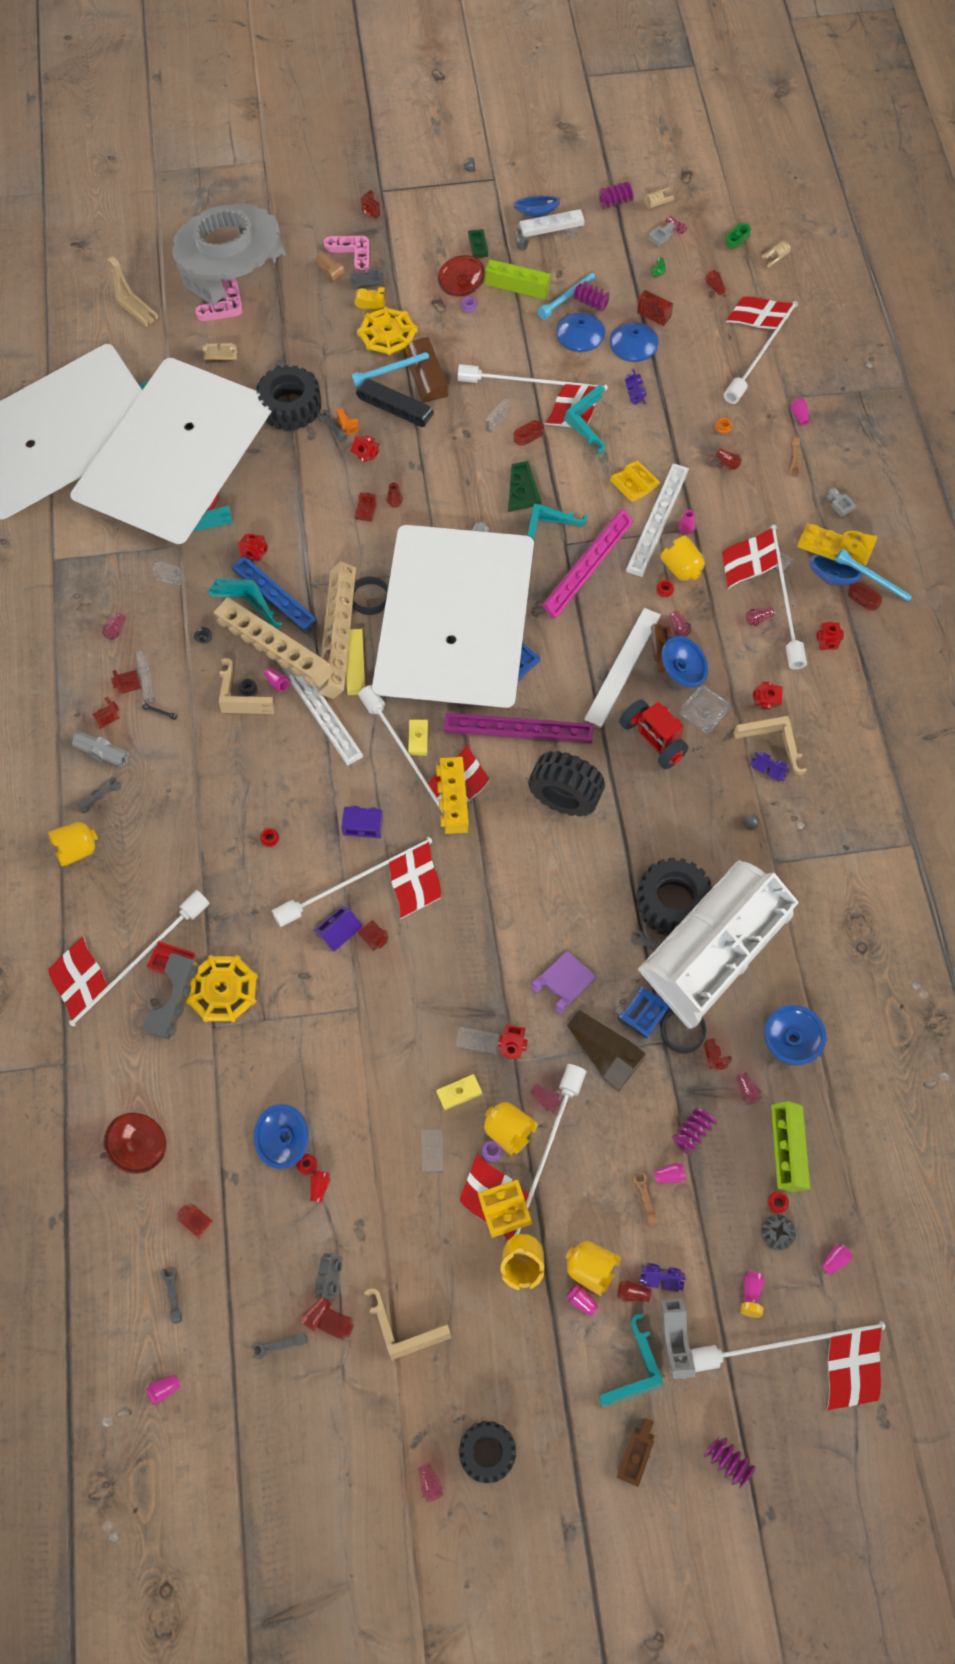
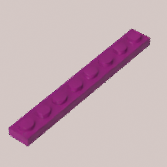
[444,713,594,744]

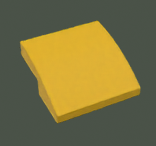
[610,461,660,502]
[478,1180,532,1238]

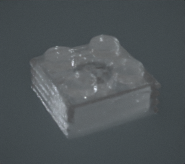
[679,685,731,734]

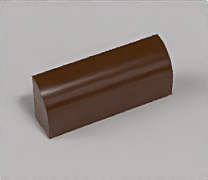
[404,337,448,403]

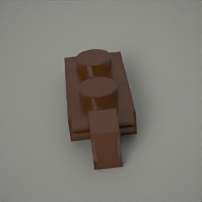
[651,623,671,673]
[616,1418,655,1487]

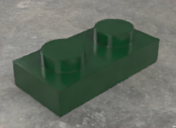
[468,229,488,259]

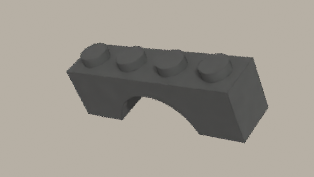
[142,953,198,1040]

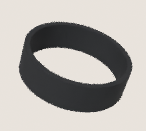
[352,576,388,615]
[661,1010,707,1054]

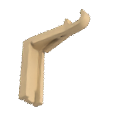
[107,256,159,327]
[219,658,275,714]
[733,716,807,775]
[364,1288,451,1360]

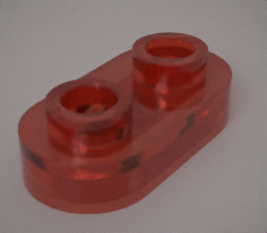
[513,420,544,446]
[848,582,882,611]

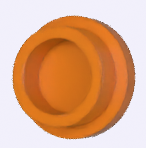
[715,418,732,434]

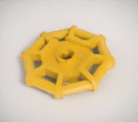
[357,306,418,356]
[185,955,258,1023]

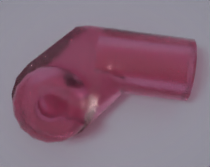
[666,216,688,234]

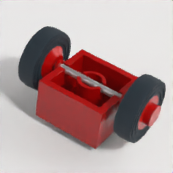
[619,699,689,770]

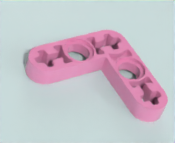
[323,236,370,273]
[195,278,243,321]

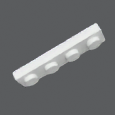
[520,209,585,237]

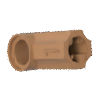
[315,252,345,283]

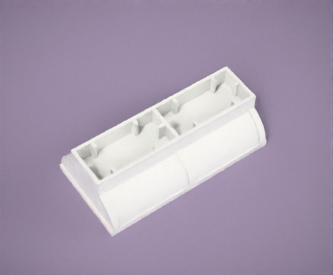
[637,860,799,1029]

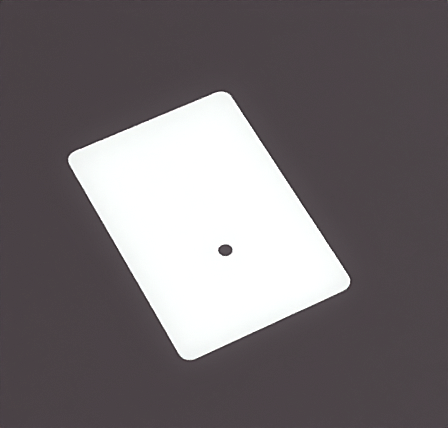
[0,344,142,520]
[71,358,272,544]
[372,525,534,708]

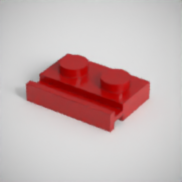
[146,941,196,975]

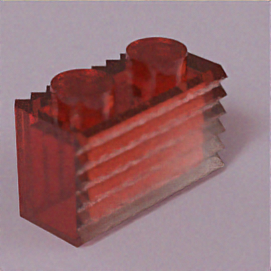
[637,290,674,326]

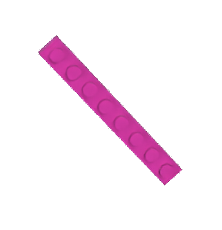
[542,509,633,618]

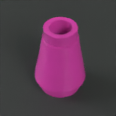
[791,398,810,425]
[678,510,695,535]
[264,667,290,692]
[654,1162,686,1183]
[821,1243,853,1275]
[744,1271,765,1303]
[566,1283,599,1316]
[145,1374,181,1405]

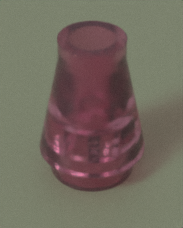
[746,607,774,626]
[670,611,691,637]
[102,613,126,640]
[736,1072,762,1105]
[531,1083,562,1112]
[418,1463,444,1502]

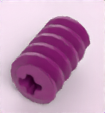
[599,181,634,209]
[573,281,610,312]
[672,1108,717,1155]
[703,1436,756,1488]

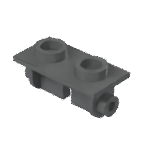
[350,267,384,289]
[314,1253,343,1301]

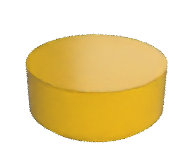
[740,1302,763,1318]

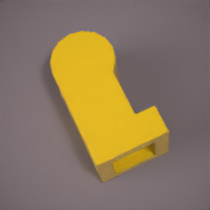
[354,287,386,310]

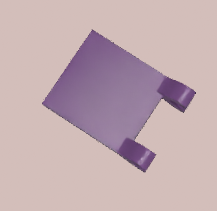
[530,951,597,1015]

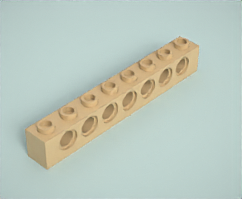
[317,561,356,699]
[213,597,334,688]

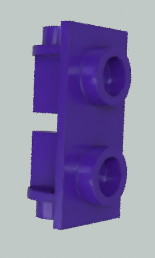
[625,369,647,405]
[750,751,790,782]
[639,1263,686,1292]

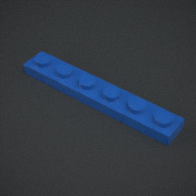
[231,556,317,633]

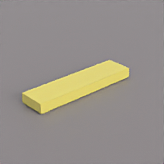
[346,629,366,695]

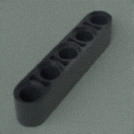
[356,378,434,427]

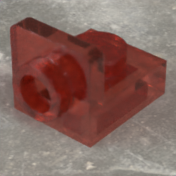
[361,190,380,219]
[355,492,377,522]
[111,670,141,694]
[92,697,120,729]
[358,920,388,951]
[703,1038,732,1070]
[176,1203,213,1238]
[319,1308,354,1341]

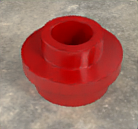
[656,580,674,597]
[260,828,279,847]
[296,1154,317,1175]
[767,1191,789,1213]

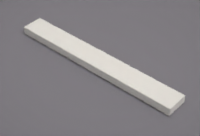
[626,463,689,577]
[584,608,661,730]
[275,659,363,766]

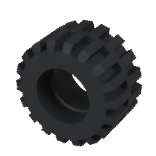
[459,1421,516,1484]

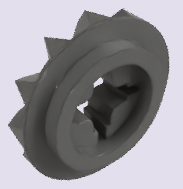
[761,1214,796,1250]

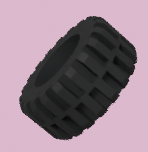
[256,365,322,431]
[528,751,605,817]
[636,858,713,935]

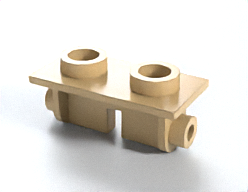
[203,343,238,360]

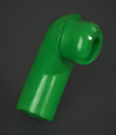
[651,258,666,278]

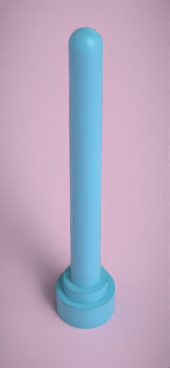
[538,273,595,320]
[352,352,429,387]
[835,548,912,601]

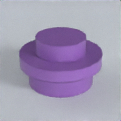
[461,296,477,312]
[482,1140,503,1162]

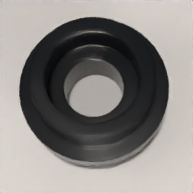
[194,627,212,643]
[239,679,257,697]

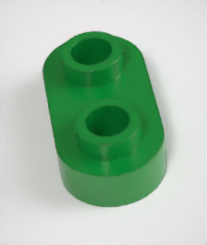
[725,223,751,248]

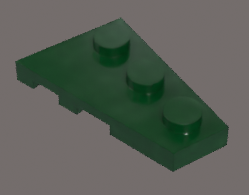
[508,461,541,512]

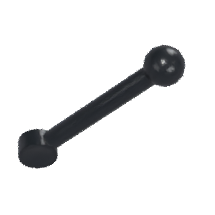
[142,703,178,720]

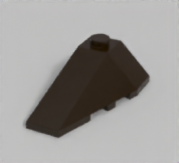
[567,1010,646,1091]

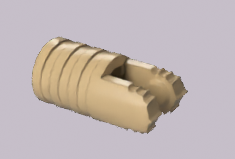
[644,187,674,209]
[762,241,791,268]

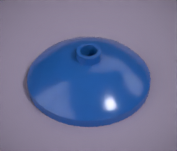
[513,196,560,218]
[556,312,605,352]
[610,322,659,362]
[809,554,862,586]
[662,636,708,688]
[764,1005,826,1065]
[254,1104,309,1169]

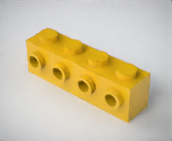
[436,757,469,834]

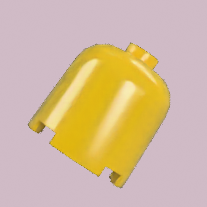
[660,535,705,581]
[48,822,98,867]
[484,1102,538,1156]
[500,1234,544,1290]
[566,1241,621,1297]

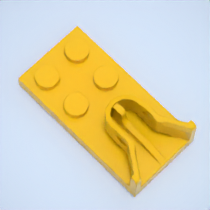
[797,523,877,567]

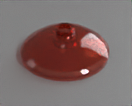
[438,255,485,297]
[103,1113,166,1174]

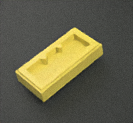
[408,720,428,756]
[436,1074,482,1111]

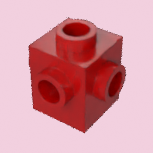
[350,435,380,462]
[238,534,268,560]
[816,622,844,650]
[753,682,783,709]
[498,1024,528,1059]

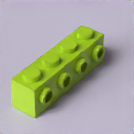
[485,259,551,300]
[771,1101,810,1193]

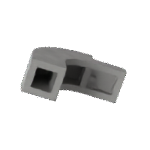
[661,1298,696,1379]

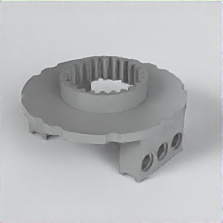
[172,203,286,306]

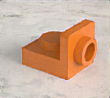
[336,408,359,435]

